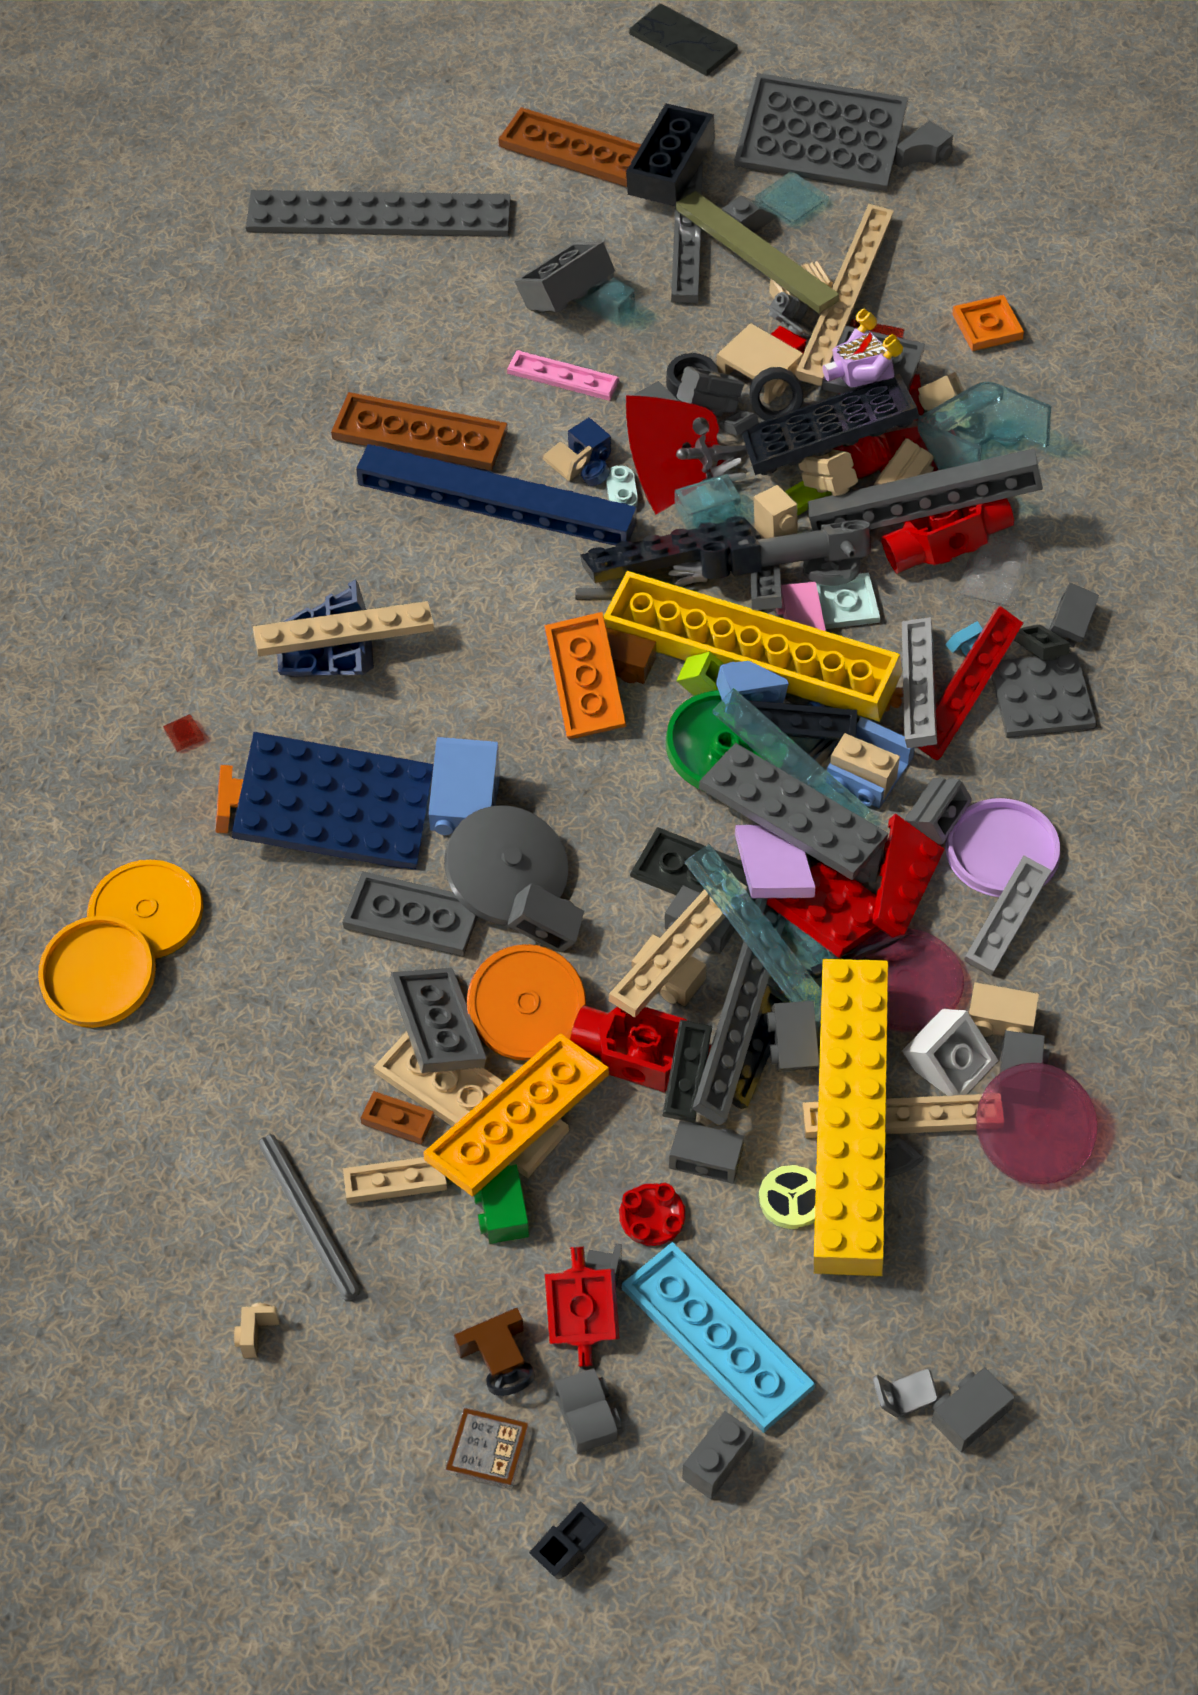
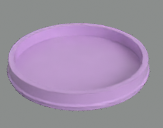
[945,798,1060,897]

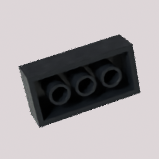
[626,103,715,207]

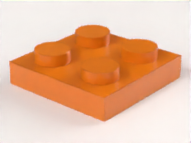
[952,295,1024,351]

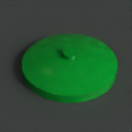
[665,690,787,792]

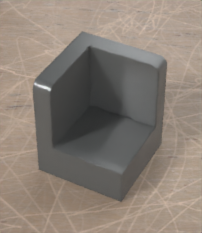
[585,1243,622,1287]

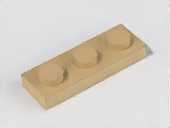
[343,1157,447,1204]

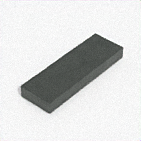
[662,1019,713,1123]

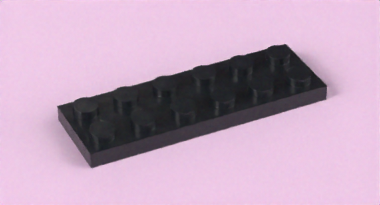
[580,516,761,584]

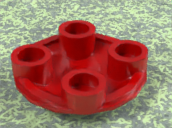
[619,1183,686,1246]

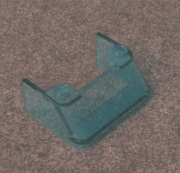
[918,382,1051,470]

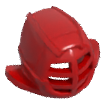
[832,434,892,479]

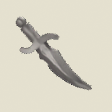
[676,435,748,472]

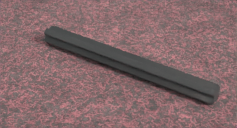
[259,1134,360,1301]

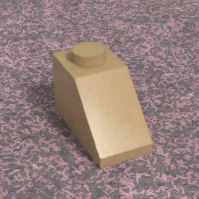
[918,372,978,429]

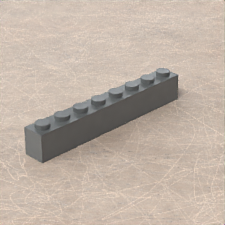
[808,448,1043,531]

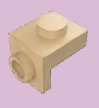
[234,1303,279,1358]

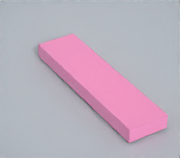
[507,350,619,401]

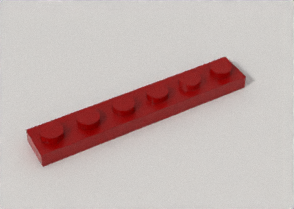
[917,606,1023,761]

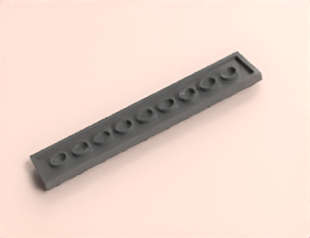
[246,190,511,236]

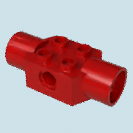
[881,498,1014,574]
[570,1005,712,1092]

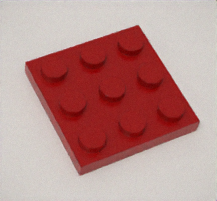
[766,861,880,958]

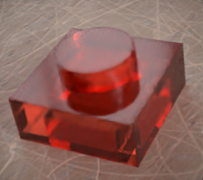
[163,714,204,752]

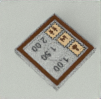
[444,1406,531,1491]

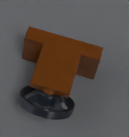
[454,1307,535,1396]

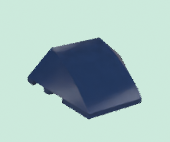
[277,579,374,677]

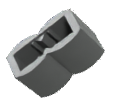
[554,1368,621,1454]

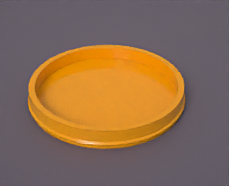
[87,860,203,959]
[38,916,156,1028]

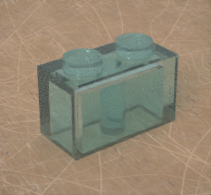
[675,474,741,530]

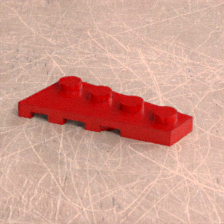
[872,813,945,937]

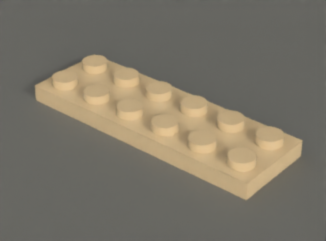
[374,1031,569,1178]

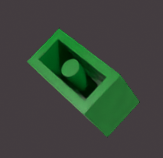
[474,1164,529,1244]

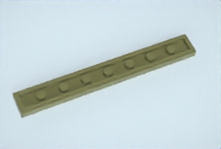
[676,191,839,313]

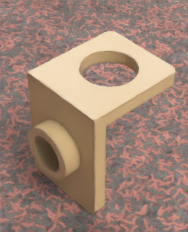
[543,442,593,481]

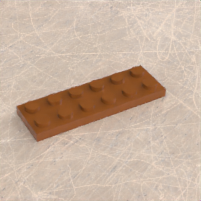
[498,107,641,187]
[331,392,508,471]

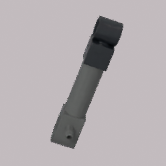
[700,520,871,579]

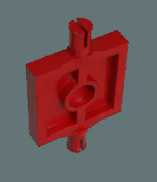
[545,1246,620,1367]

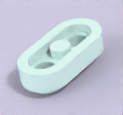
[606,465,638,507]

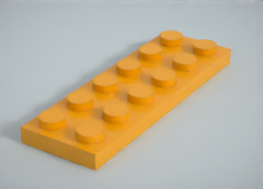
[423,1033,609,1197]

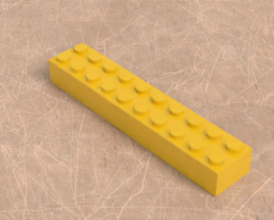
[604,571,902,722]
[814,959,888,1276]

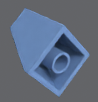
[429,737,500,835]

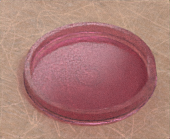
[854,928,964,1032]
[976,1063,1097,1184]

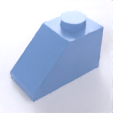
[716,661,789,712]

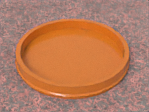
[467,944,586,1060]

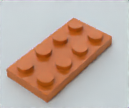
[544,612,627,739]

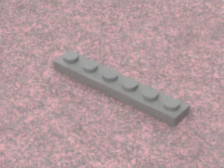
[902,617,937,748]

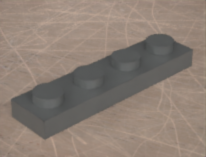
[751,565,782,613]

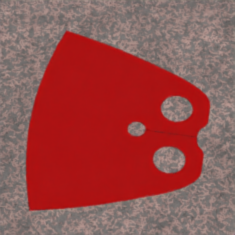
[626,395,726,515]

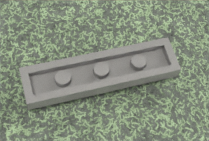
[964,855,1051,976]

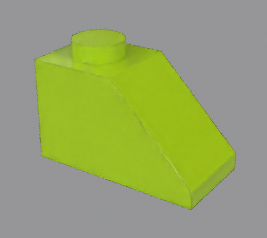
[676,652,724,696]

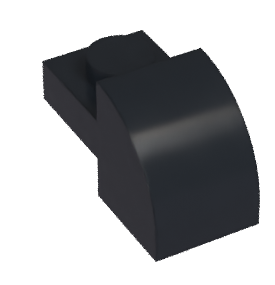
[529,1501,608,1579]

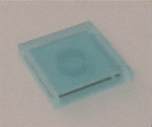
[755,172,829,228]

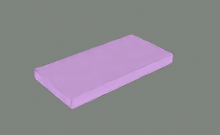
[735,825,815,898]

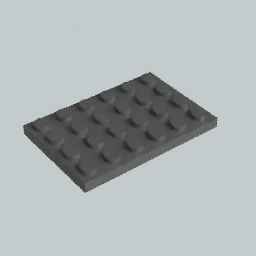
[734,73,908,191]

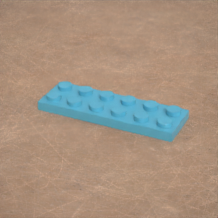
[622,1242,815,1433]

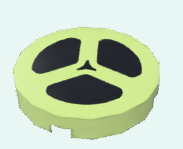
[759,1165,816,1229]

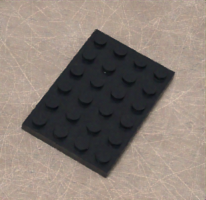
[742,374,920,475]

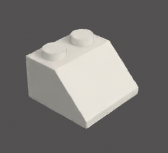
[902,1009,999,1096]

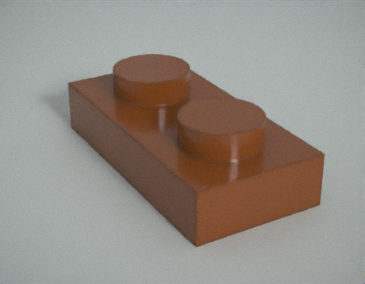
[360,1091,435,1145]

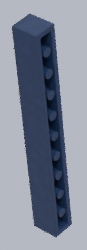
[356,444,637,546]

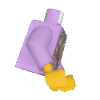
[822,309,903,387]

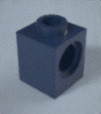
[568,417,611,462]

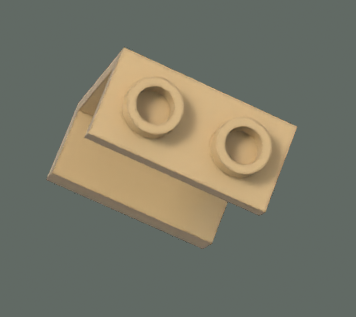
[716,323,803,404]

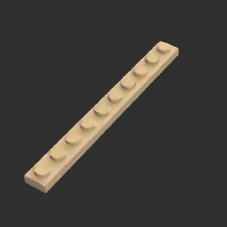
[795,204,894,386]

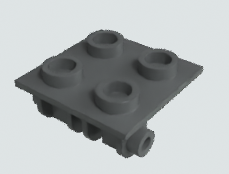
[762,292,813,340]

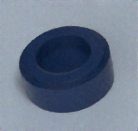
[581,459,610,486]

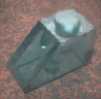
[577,278,635,326]

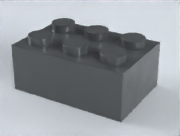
[514,242,616,313]

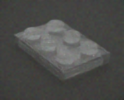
[956,533,1035,612]

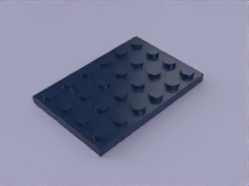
[232,731,434,869]

